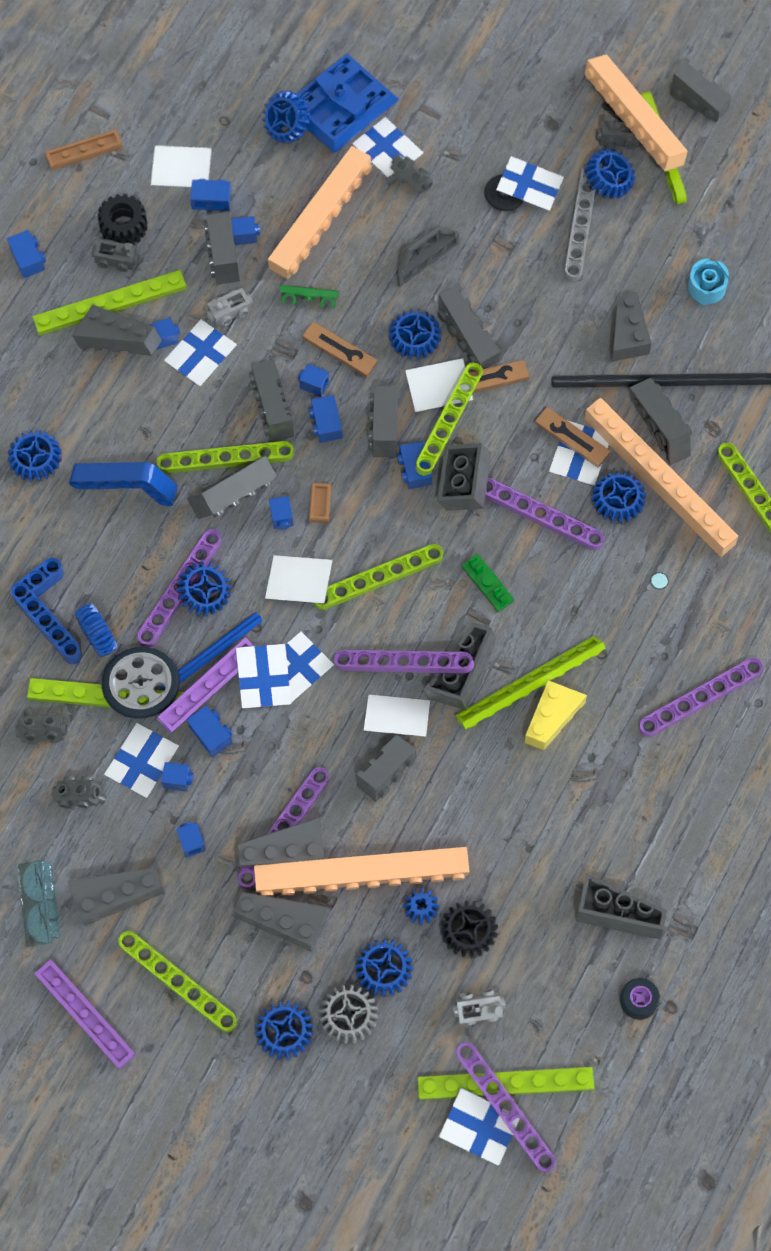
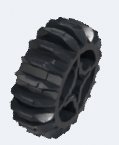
[440,900,498,959]

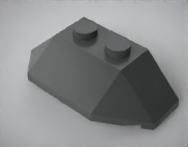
[398,227,459,287]

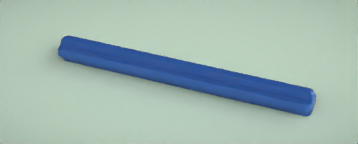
[161,612,262,690]

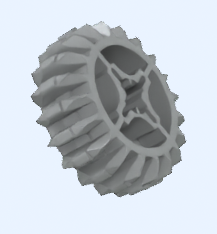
[320,985,378,1044]

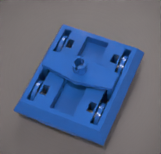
[283,53,399,153]

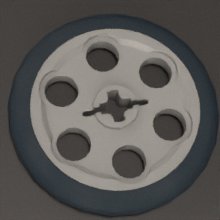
[102,647,180,719]

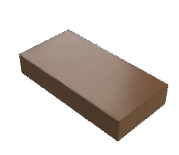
[309,483,332,523]

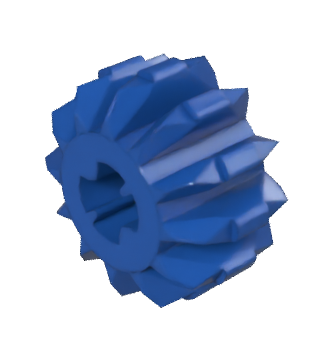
[403,888,440,925]

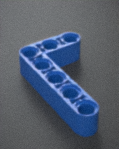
[69,462,178,506]
[11,557,82,664]

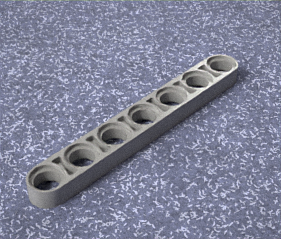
[564,163,596,281]

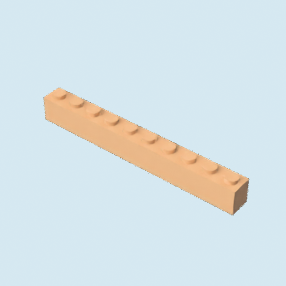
[584,398,738,557]
[254,847,469,897]

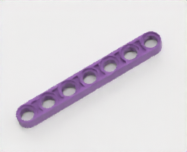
[485,478,604,550]
[137,529,221,647]
[334,650,474,673]
[639,658,763,737]
[238,767,329,890]
[456,1042,555,1172]

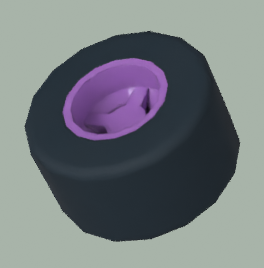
[620,978,660,1020]

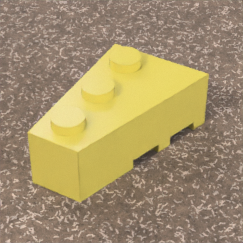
[524,680,587,750]

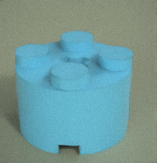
[687,259,729,306]

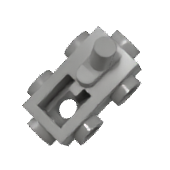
[206,288,253,326]
[452,989,506,1025]

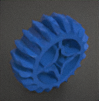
[262,91,311,143]
[585,148,636,200]
[389,309,441,360]
[8,430,62,483]
[592,470,646,524]
[176,561,231,616]
[75,603,117,657]
[355,939,413,997]
[255,1001,313,1060]

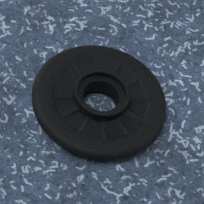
[484,174,524,211]

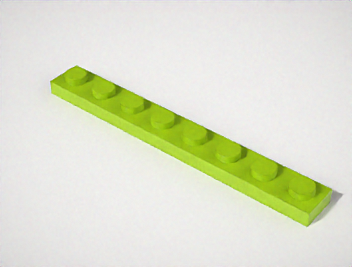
[33,270,187,336]
[455,636,606,730]
[27,678,192,715]
[418,1067,594,1100]

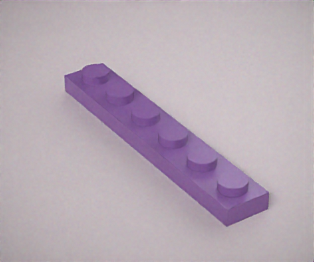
[156,637,253,733]
[34,959,136,1070]

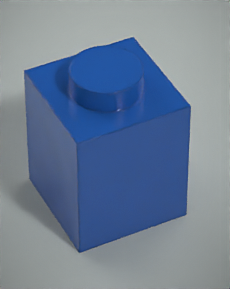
[231,216,260,245]
[148,317,180,350]
[298,364,329,397]
[269,496,294,530]
[161,762,194,791]
[176,822,206,858]

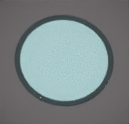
[651,572,669,589]

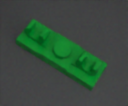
[279,285,340,308]
[461,554,514,612]

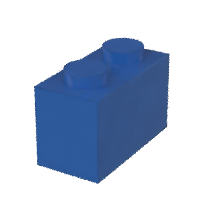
[190,179,231,211]
[7,230,46,279]
[308,395,343,443]
[397,441,432,489]
[186,705,233,757]

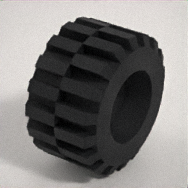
[97,194,148,245]

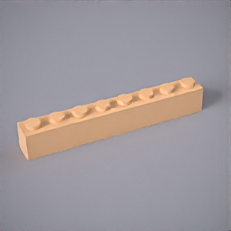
[584,54,688,171]
[268,146,372,279]

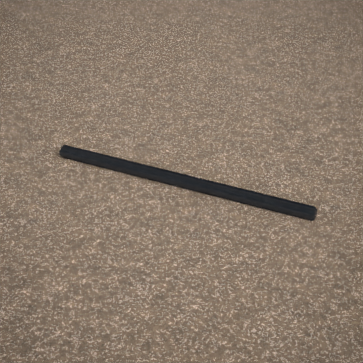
[551,373,771,388]

